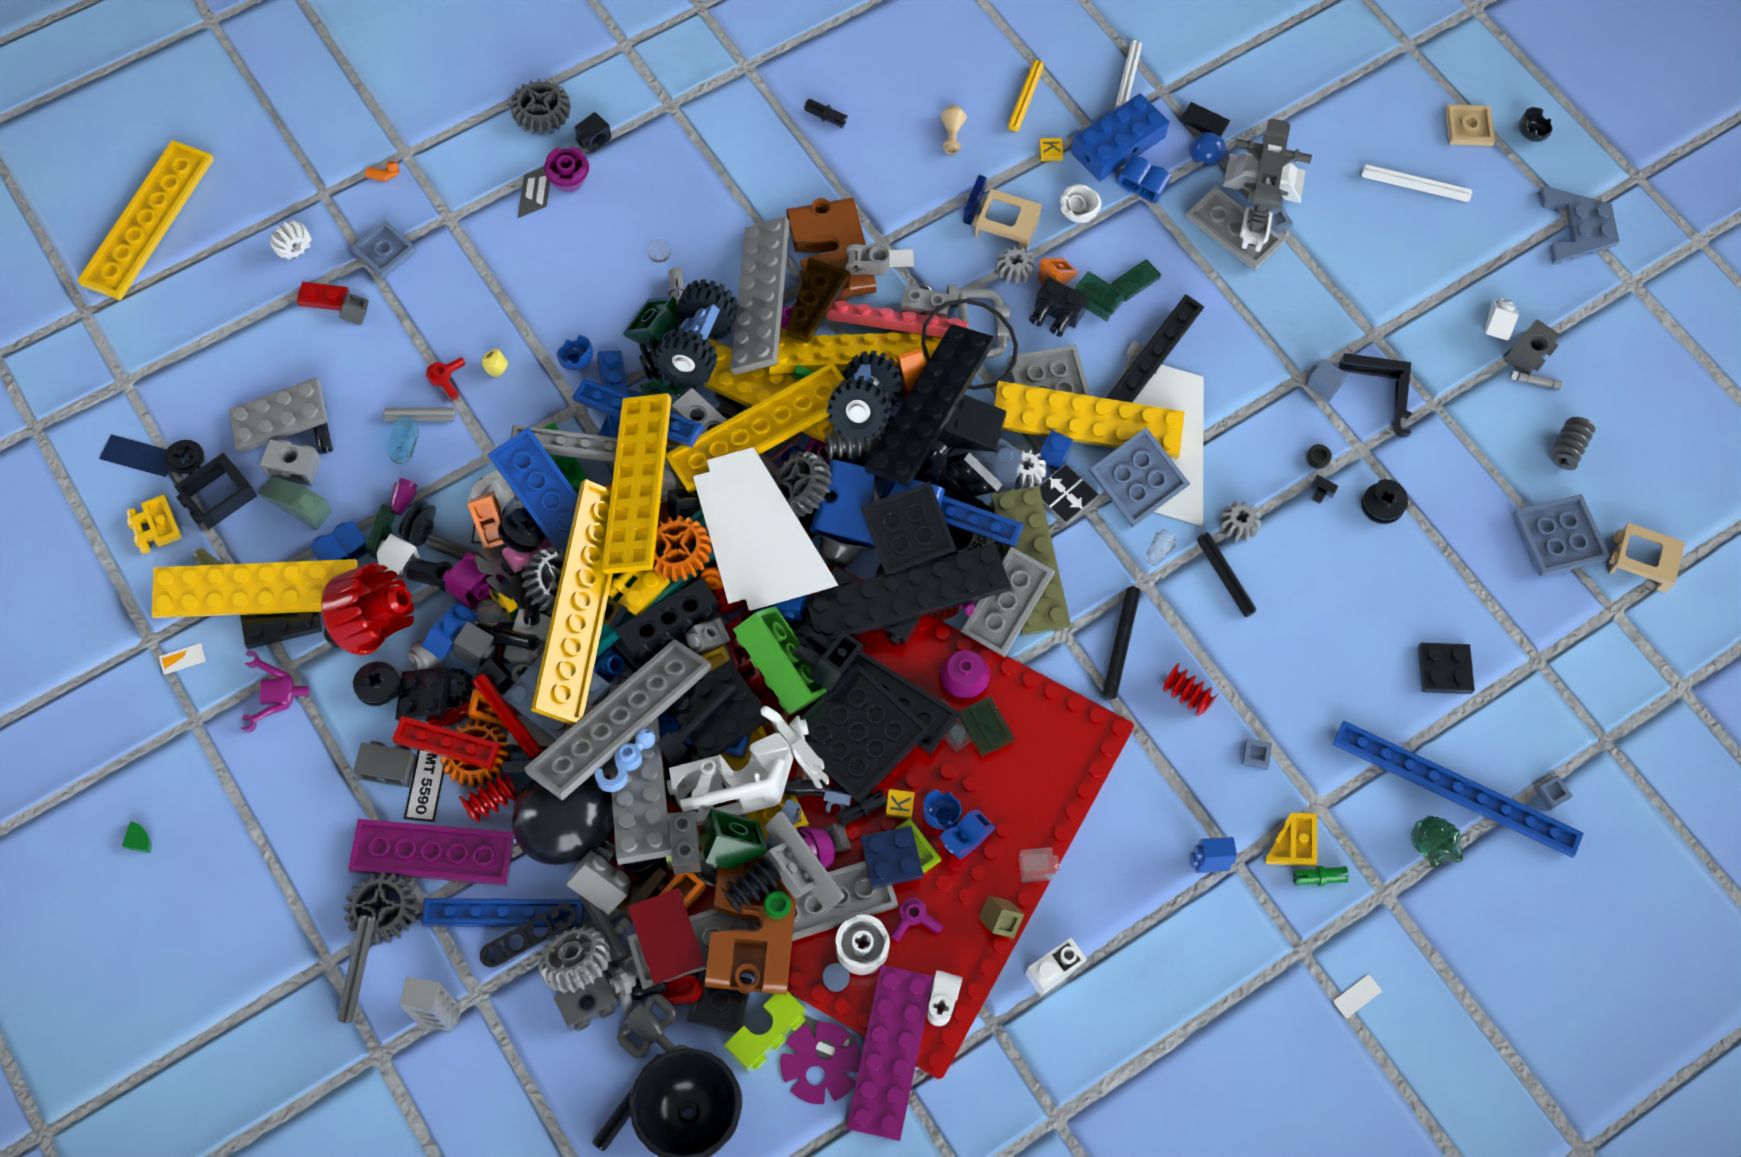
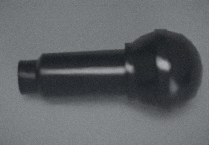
[631,982,667,1001]

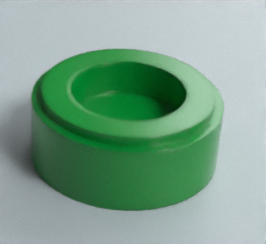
[763,891,791,920]

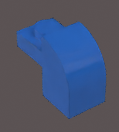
[939,809,996,860]

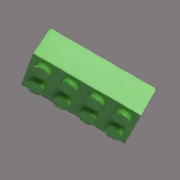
[733,606,827,715]

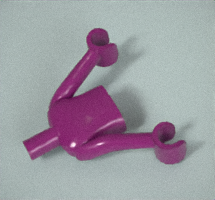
[240,650,310,733]

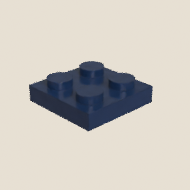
[860,826,924,889]

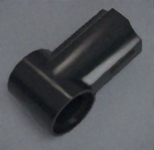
[406,558,453,592]

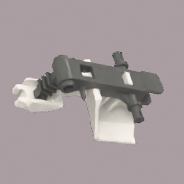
[1223,119,1312,252]

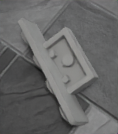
[763,811,844,912]

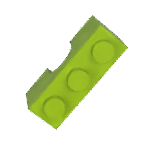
[724,991,806,1073]

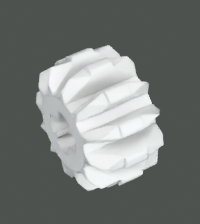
[270,220,312,260]
[1014,448,1046,489]

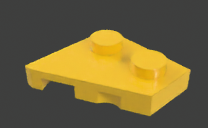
[1265,813,1317,867]

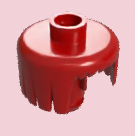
[321,563,414,655]

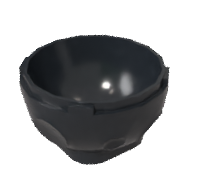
[629,1048,743,1157]

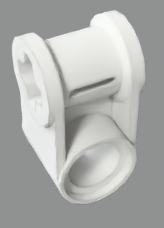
[927,970,963,1026]

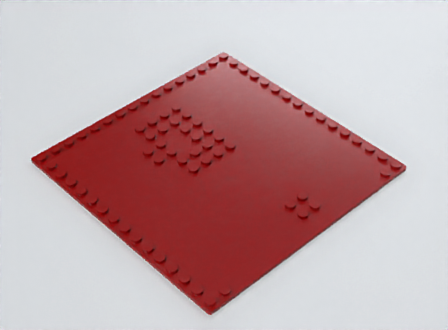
[578,564,1134,1079]

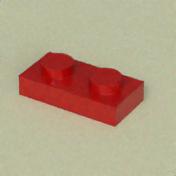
[297,281,349,311]

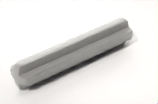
[384,407,456,422]

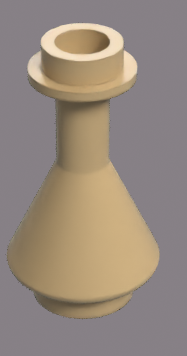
[940,105,967,155]

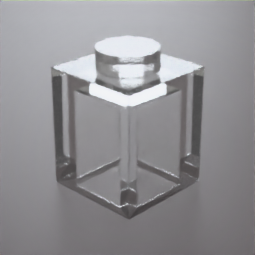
[1018,847,1059,883]

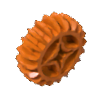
[653,516,712,583]
[440,719,511,789]

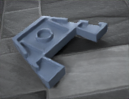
[1540,186,1619,264]
[925,437,1023,509]

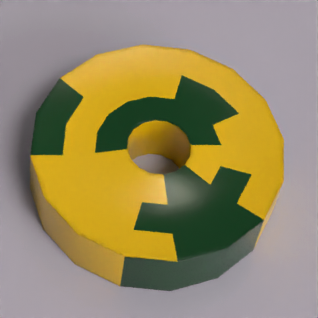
[489,587,519,621]

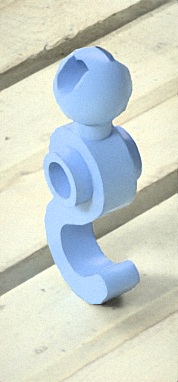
[595,729,655,792]

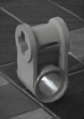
[845,244,890,276]

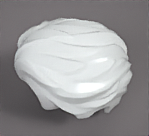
[1060,184,1102,223]

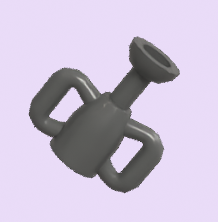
[617,993,689,1058]

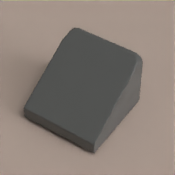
[339,293,369,325]
[823,823,851,854]

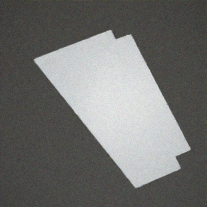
[1133,365,1204,526]
[693,447,838,611]

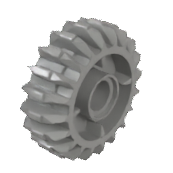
[538,926,611,994]

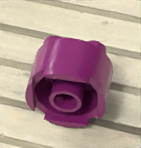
[443,552,503,611]

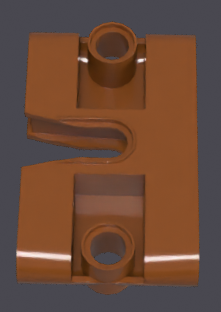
[786,197,876,302]
[705,858,796,995]

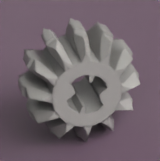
[996,245,1035,286]
[1219,501,1262,543]

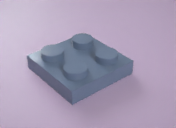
[350,220,417,280]

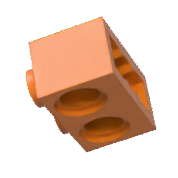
[467,491,504,548]

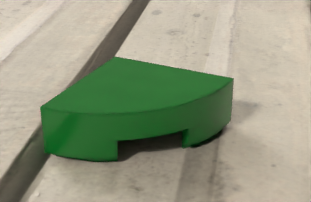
[122,821,151,853]

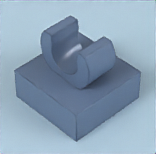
[824,785,852,813]

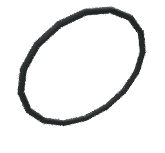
[921,299,1018,390]

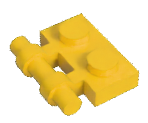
[126,494,182,554]
[608,568,670,617]

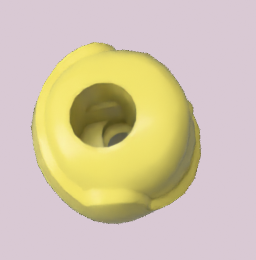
[481,349,508,377]

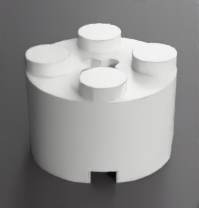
[835,914,890,975]

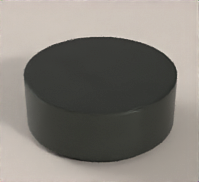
[1306,444,1332,469]

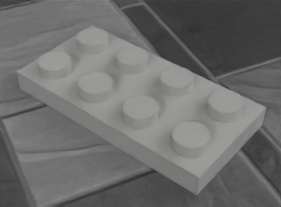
[1185,186,1285,271]
[229,377,329,454]
[961,547,1055,658]

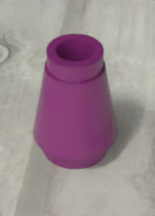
[388,478,418,516]

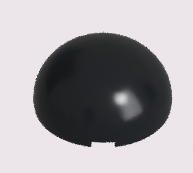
[512,774,614,865]

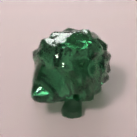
[1411,815,1463,868]

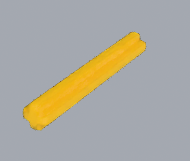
[1008,60,1044,132]

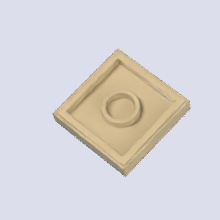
[1445,104,1495,146]

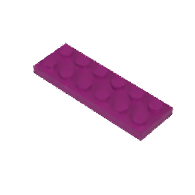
[348,819,515,886]
[846,965,934,1141]

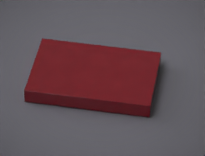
[627,888,705,984]

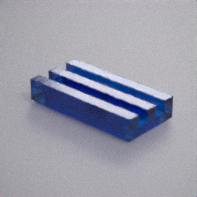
[963,175,987,225]

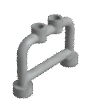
[947,285,1011,358]

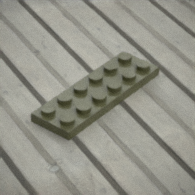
[991,486,1071,636]

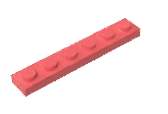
[827,301,968,338]

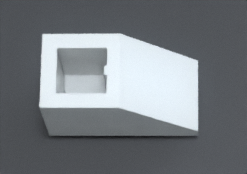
[1485,298,1519,341]
[1025,938,1087,996]

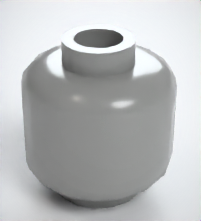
[408,638,446,670]

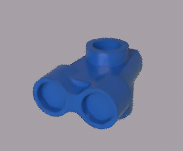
[593,648,625,684]

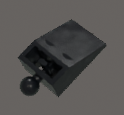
[937,394,1007,452]

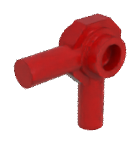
[425,357,465,400]

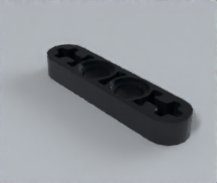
[480,904,577,968]

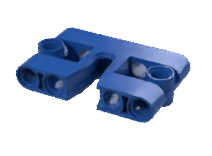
[810,460,945,549]

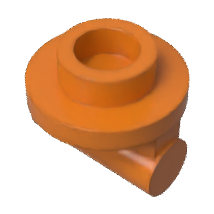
[700,567,723,590]

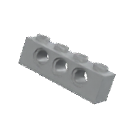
[399,977,461,1032]

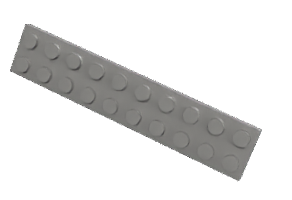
[627,861,898,989]

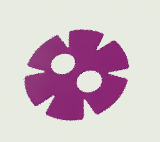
[780,1022,861,1104]

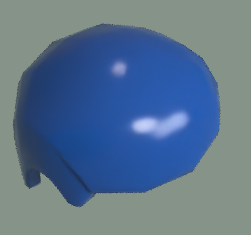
[1190,132,1226,166]
[557,335,593,370]
[922,789,962,830]

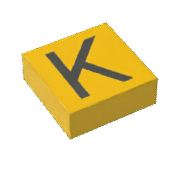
[1039,138,1063,161]
[886,789,915,819]

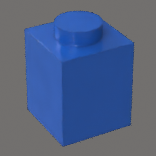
[1040,430,1073,470]

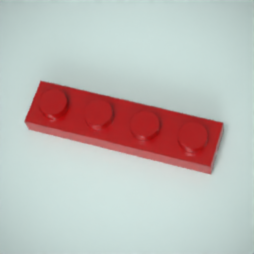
[392,716,501,770]

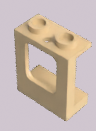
[973,189,1042,253]
[1608,522,1685,593]

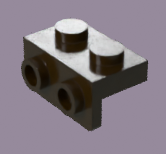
[617,867,669,919]

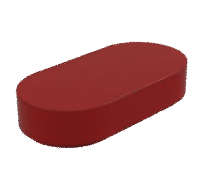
[650,974,703,1006]

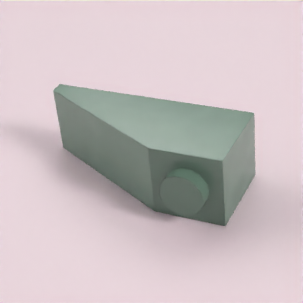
[258,476,332,530]

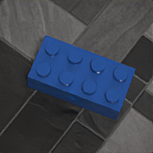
[1071,93,1170,182]

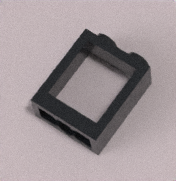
[174,452,257,530]

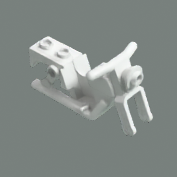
[667,706,829,825]

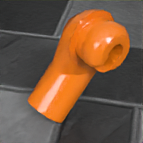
[365,160,400,182]

